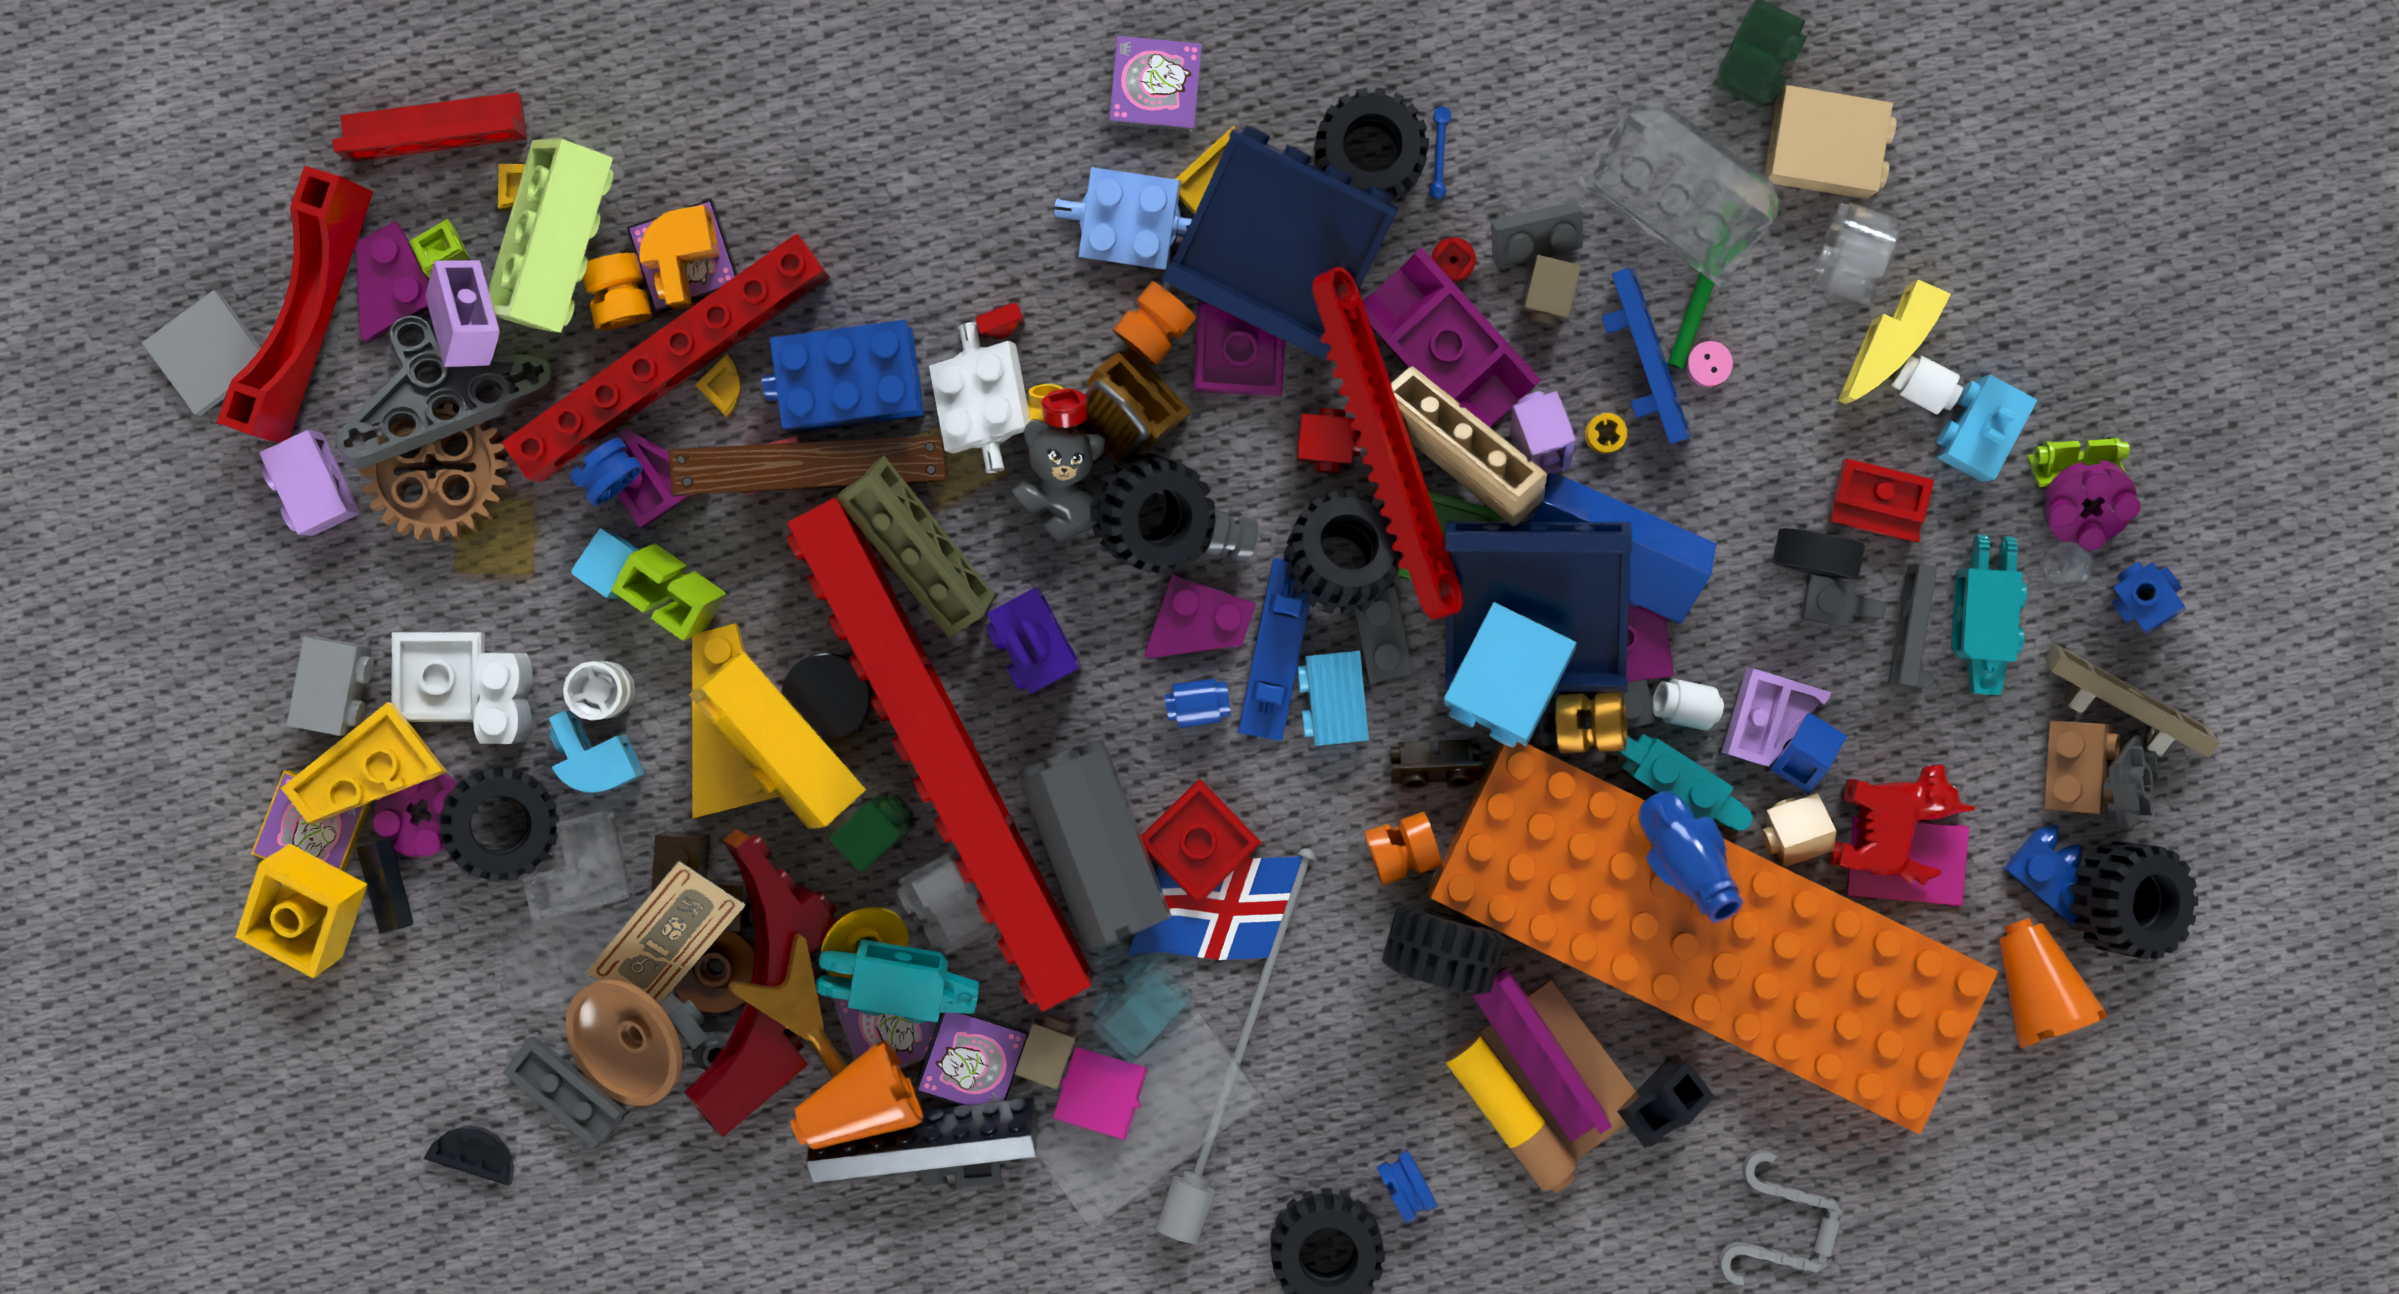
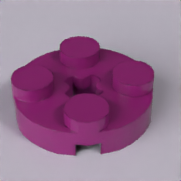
[2043,460,2141,551]
[373,773,457,857]

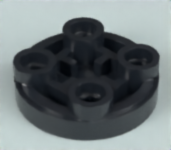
[781,653,872,742]

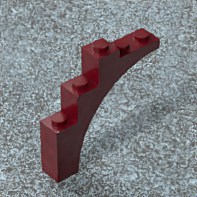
[684,829,837,1137]

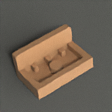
[2044,721,2121,814]

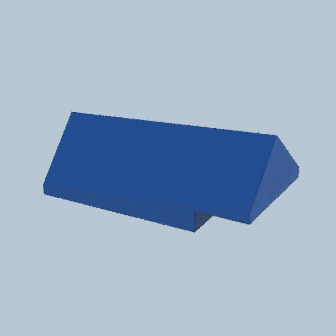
[1527,473,1717,624]

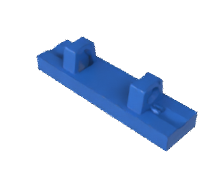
[1601,267,1692,444]
[1238,558,1310,741]

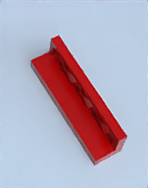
[332,92,527,162]

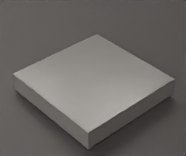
[142,290,261,416]

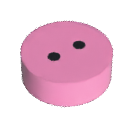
[1685,341,1733,387]

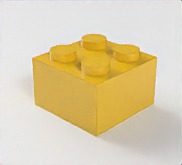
[235,844,368,979]

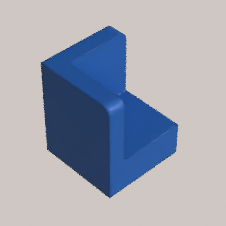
[1771,713,1847,794]

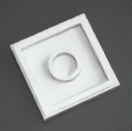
[392,632,485,722]

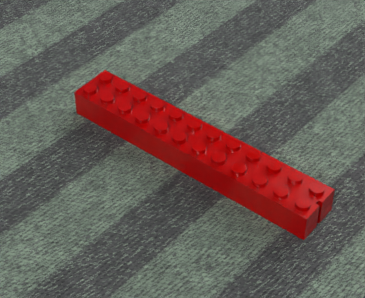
[786,497,1094,1012]

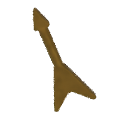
[729,934,847,1077]

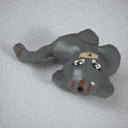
[1011,419,1158,546]

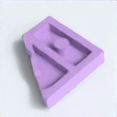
[1721,667,1831,767]

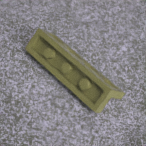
[837,456,995,638]

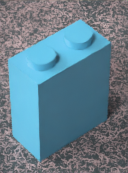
[1444,602,1576,748]

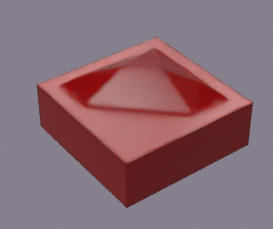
[975,302,1025,339]

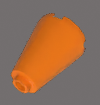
[1999,918,2108,1048]
[790,1040,923,1149]

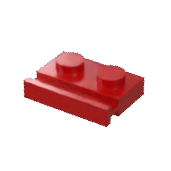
[1828,458,1934,543]

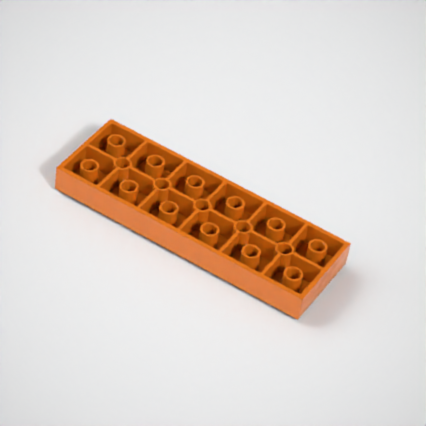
[1426,742,1999,1134]

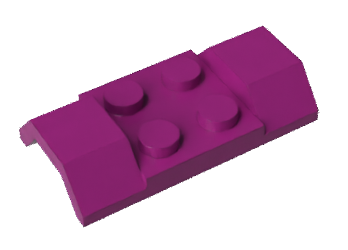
[1362,247,1542,427]

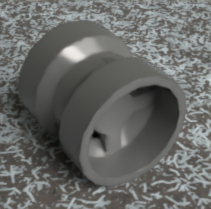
[1200,510,1258,563]

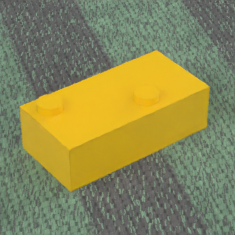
[689,652,866,829]

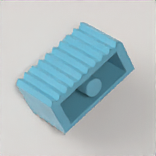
[1297,651,1369,746]

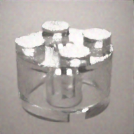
[1808,202,1902,306]

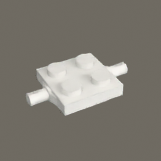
[929,322,1030,474]

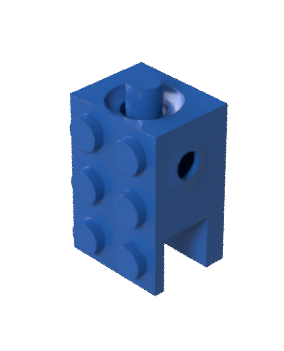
[762,319,925,434]

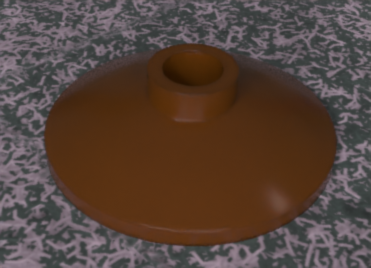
[674,930,755,1013]

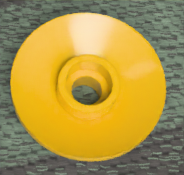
[821,907,909,979]

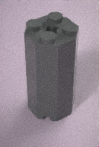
[1018,739,1172,951]

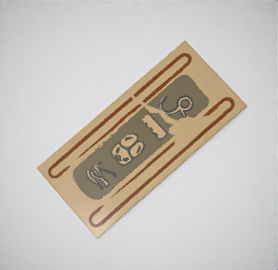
[586,862,745,1003]

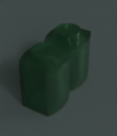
[1711,0,1807,108]

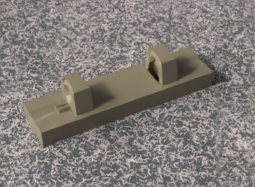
[2045,643,2220,758]

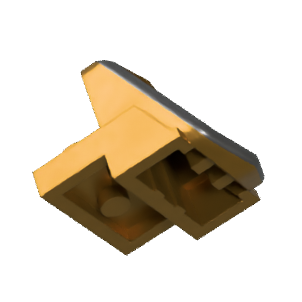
[1079,347,1192,463]

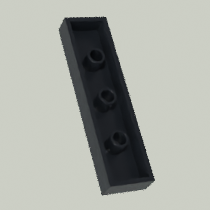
[806,1097,1038,1183]

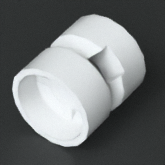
[563,661,635,720]

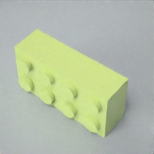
[488,139,613,333]

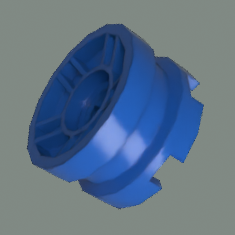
[569,438,643,506]
[1377,1150,1438,1223]

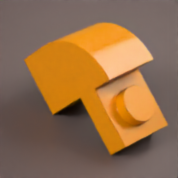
[639,205,720,310]

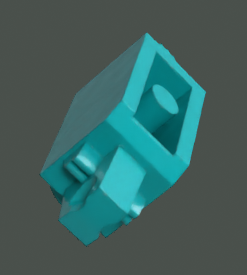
[1951,534,2027,695]
[1615,734,1754,832]
[815,939,979,1023]

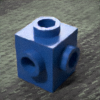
[2111,562,2185,635]

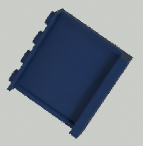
[1162,125,1399,360]
[1445,521,1632,697]

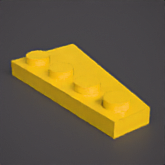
[692,623,779,819]

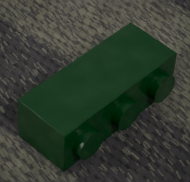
[828,793,916,873]

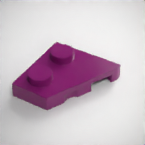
[356,221,429,342]
[592,429,694,529]

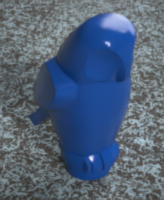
[1638,791,1743,922]

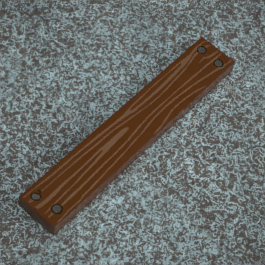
[668,435,946,496]

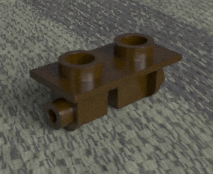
[1390,739,1484,789]

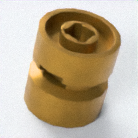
[1556,692,1627,753]

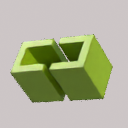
[611,543,727,641]

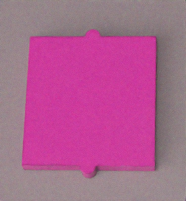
[1053,1047,1148,1140]

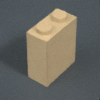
[1763,85,1897,199]

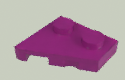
[1144,575,1256,658]

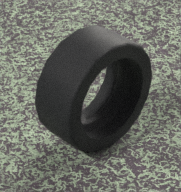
[1772,528,1865,580]

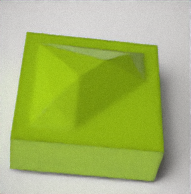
[409,219,470,279]

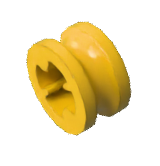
[1585,413,1627,454]

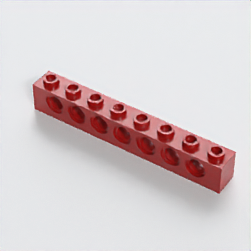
[501,233,830,483]

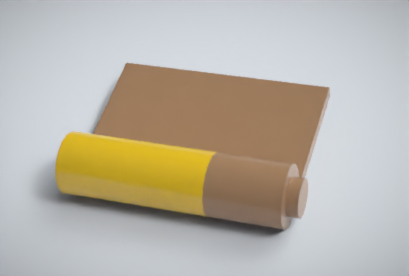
[1444,979,1636,1193]

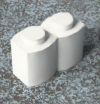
[473,653,532,744]

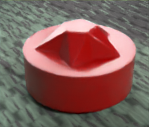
[1431,237,1476,282]
[1042,389,1088,427]

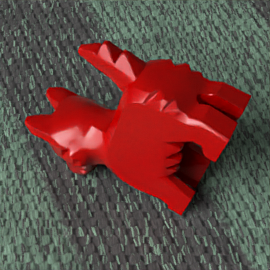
[1828,764,1975,886]

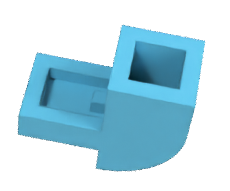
[549,710,645,793]

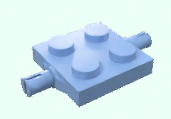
[1054,167,1192,270]

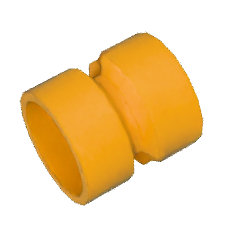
[582,253,653,330]

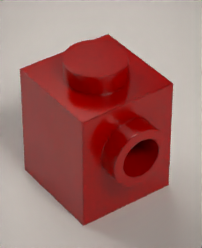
[1296,408,1362,474]

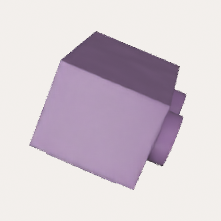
[425,260,500,367]
[1509,391,1576,476]
[259,430,361,536]

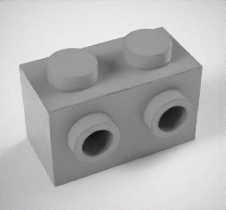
[286,637,374,736]

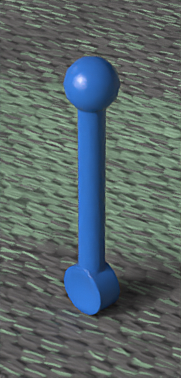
[1429,106,1451,200]

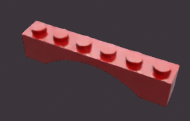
[217,165,374,443]

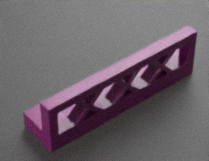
[1471,966,1612,1142]

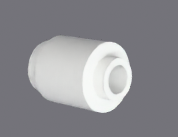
[1891,355,1963,415]
[1652,679,1724,731]

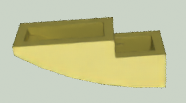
[1838,280,1951,404]

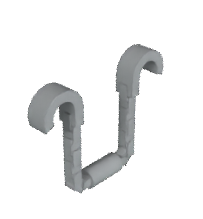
[1718,1149,1842,1285]

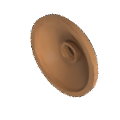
[565,979,682,1106]

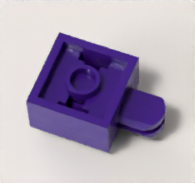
[985,587,1082,694]

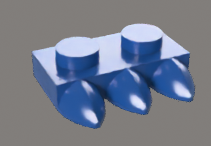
[2003,825,2082,927]

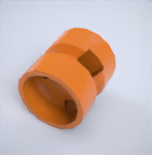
[1112,281,1196,367]
[1364,812,1442,886]

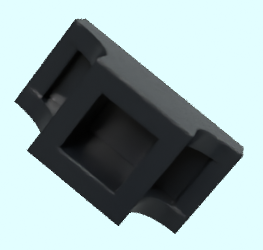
[1617,1054,1715,1147]

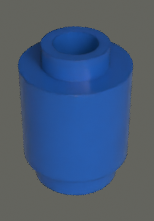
[1165,678,1231,728]

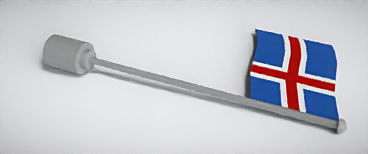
[1127,848,1315,1244]

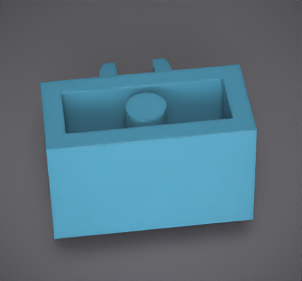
[1936,375,2037,482]

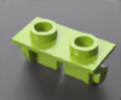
[2027,437,2130,487]

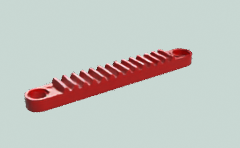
[1313,267,1463,619]

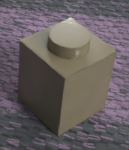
[1520,255,1581,328]
[1015,1014,1077,1090]

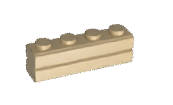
[1391,366,1547,526]

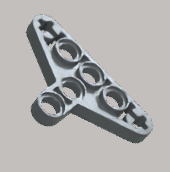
[336,315,554,468]

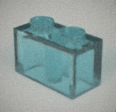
[1091,957,1192,1064]

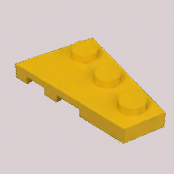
[281,702,447,824]

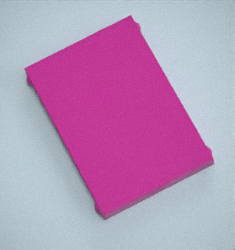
[1846,817,1969,907]

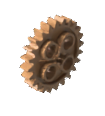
[359,402,512,543]

